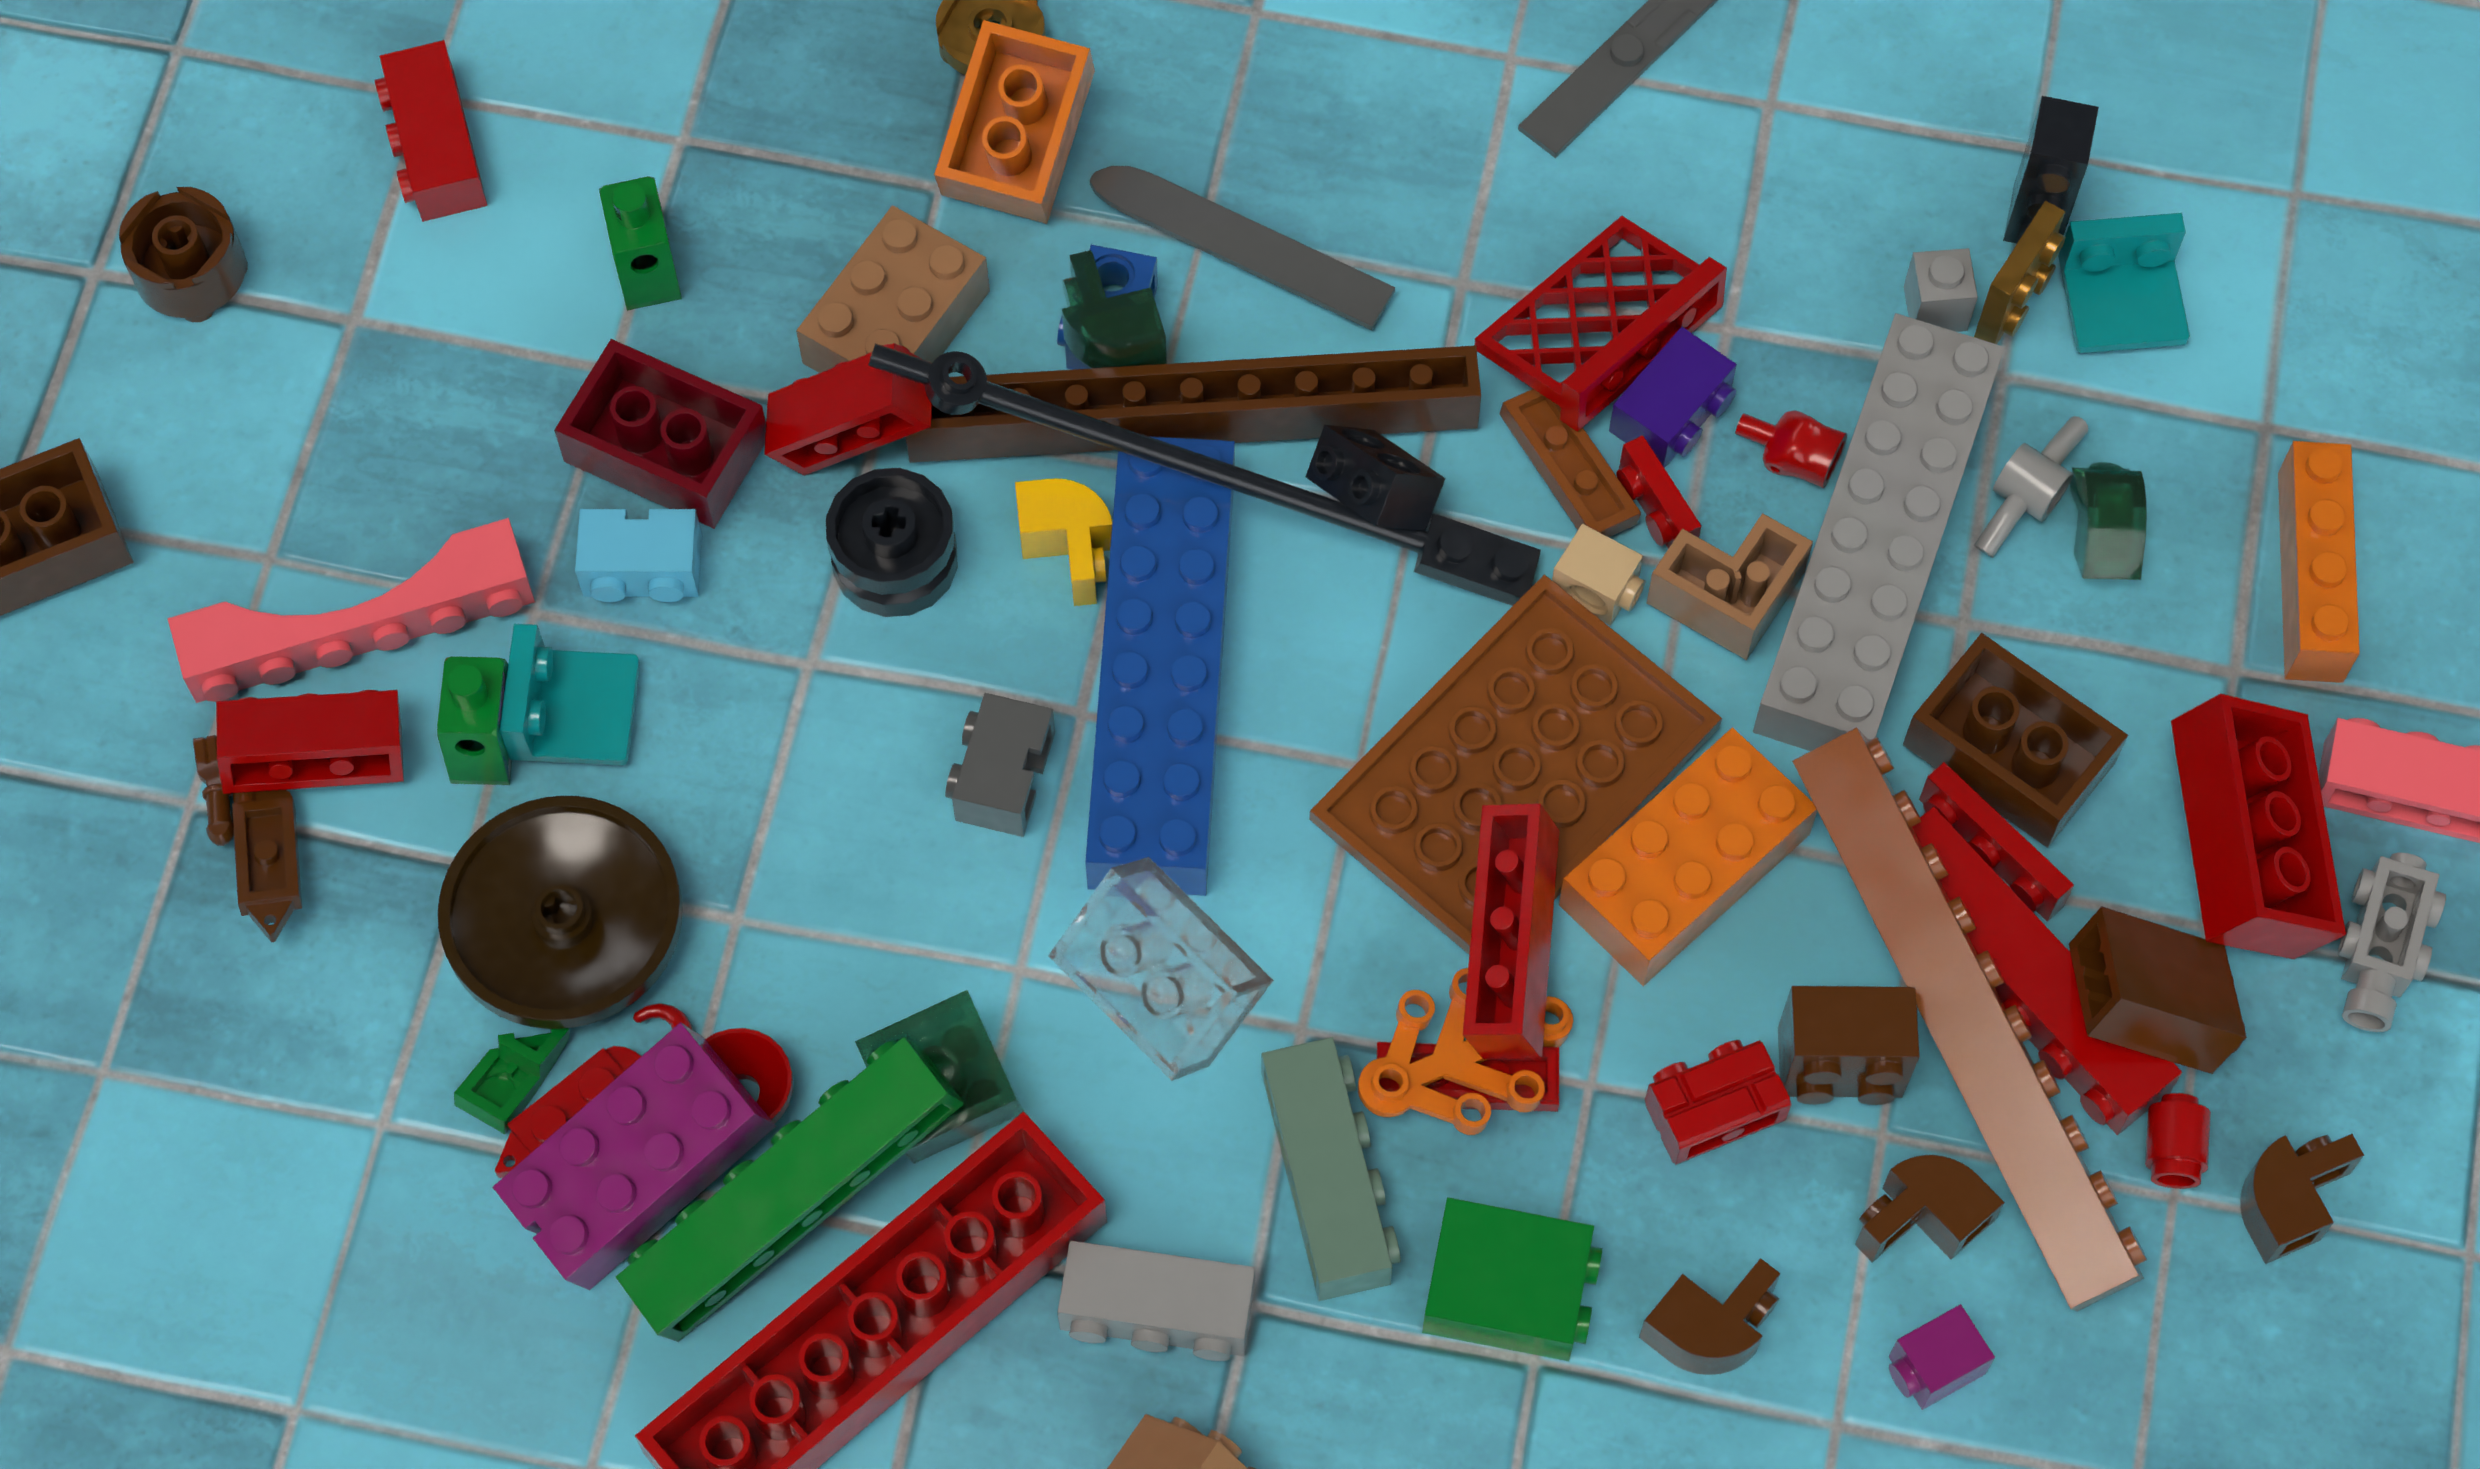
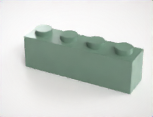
[1261,1037,1401,1301]

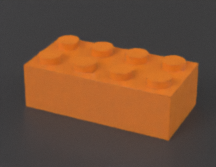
[1559,727,1817,986]

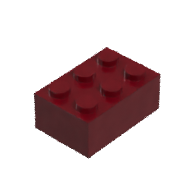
[554,339,766,529]

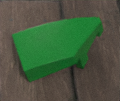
[454,1028,570,1134]

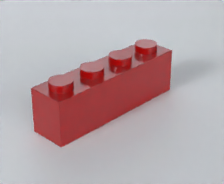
[1463,803,1560,1059]

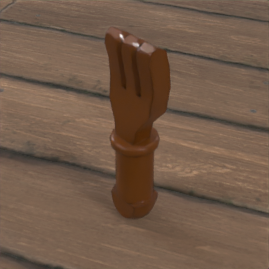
[193,735,234,846]

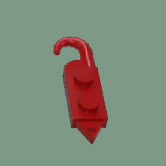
[495,1003,692,1178]

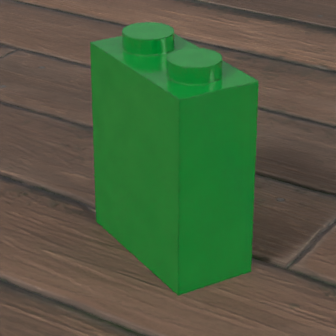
[1422,1197,1603,1362]

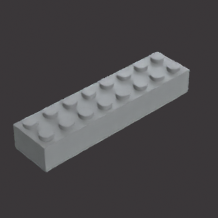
[1753,313,2005,751]

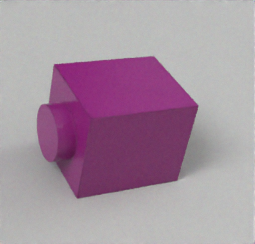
[1889,1304,1995,1410]

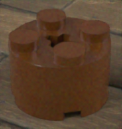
[119,187,248,322]

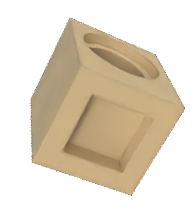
[1552,524,1646,626]

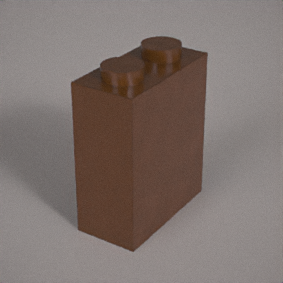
[2069,906,2247,1074]

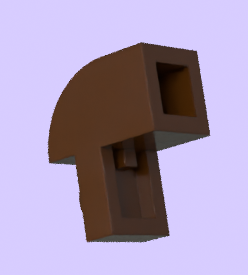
[2240,1134,2364,1264]
[1855,1155,2005,1262]
[1639,1258,1780,1375]

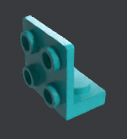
[2058,213,2190,353]
[499,624,640,766]

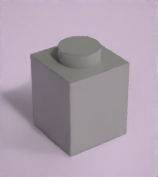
[1904,248,1978,332]

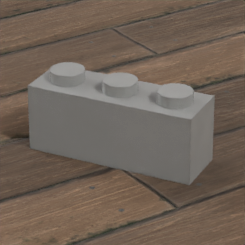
[1058,1241,1255,1361]

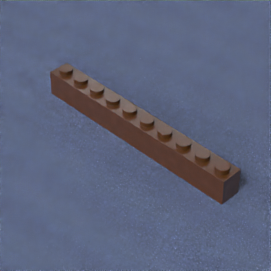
[906,345,1481,463]

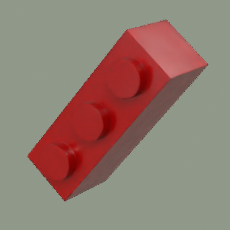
[375,40,487,222]
[764,343,932,476]
[216,690,404,794]

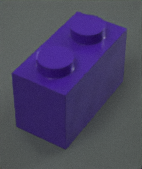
[1609,327,1737,468]

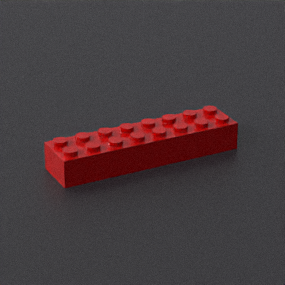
[635,1111,1107,1469]

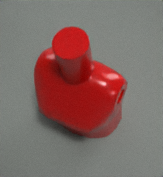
[1735,410,1847,488]

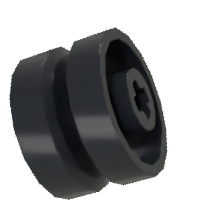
[826,468,958,617]

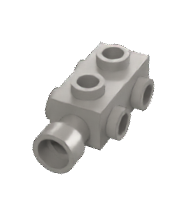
[2337,853,2446,1032]

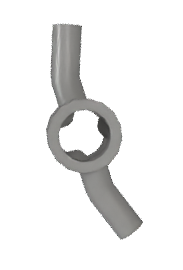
[1974,416,2089,558]

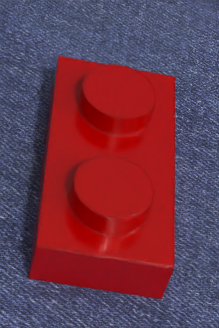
[1616,435,1702,549]

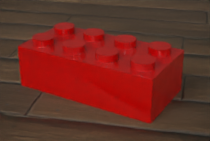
[2171,693,2346,959]

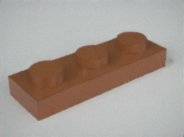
[1499,389,1641,537]

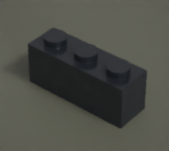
[2003,96,2099,244]

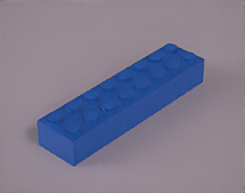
[1085,437,1235,896]

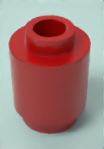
[2145,1093,2211,1189]

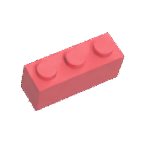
[2318,718,2480,843]

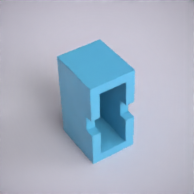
[575,509,702,602]

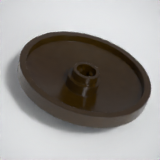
[438,796,683,1029]

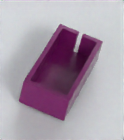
[492,1022,776,1290]

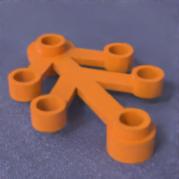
[1357,968,1573,1135]

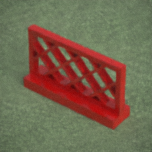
[1475,216,1727,432]

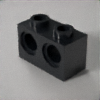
[1305,425,1446,531]

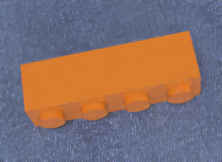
[2278,441,2360,683]

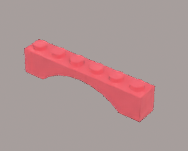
[167,518,535,703]

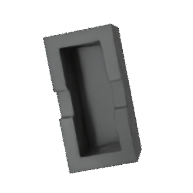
[945,693,1055,837]

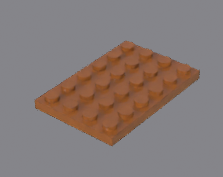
[1309,574,1722,954]

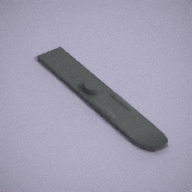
[1518,0,1718,158]
[1090,166,1395,330]

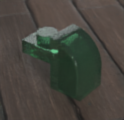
[1062,250,1167,368]
[2070,462,2147,580]

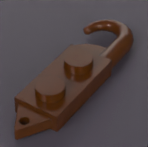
[232,790,302,942]

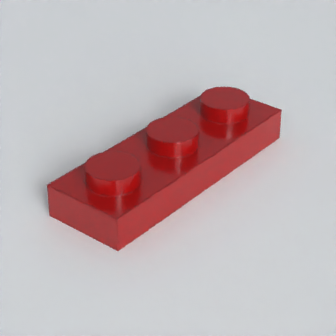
[1919,762,2074,922]

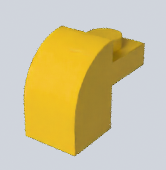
[1015,478,1112,606]

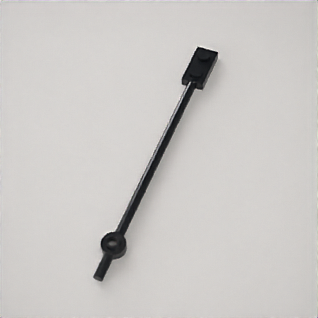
[868,343,1541,606]

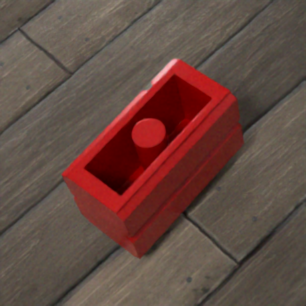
[1645,1040,1792,1165]

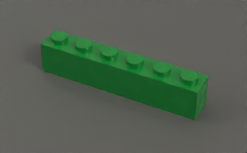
[616,1037,965,1342]

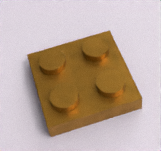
[1974,200,2066,344]

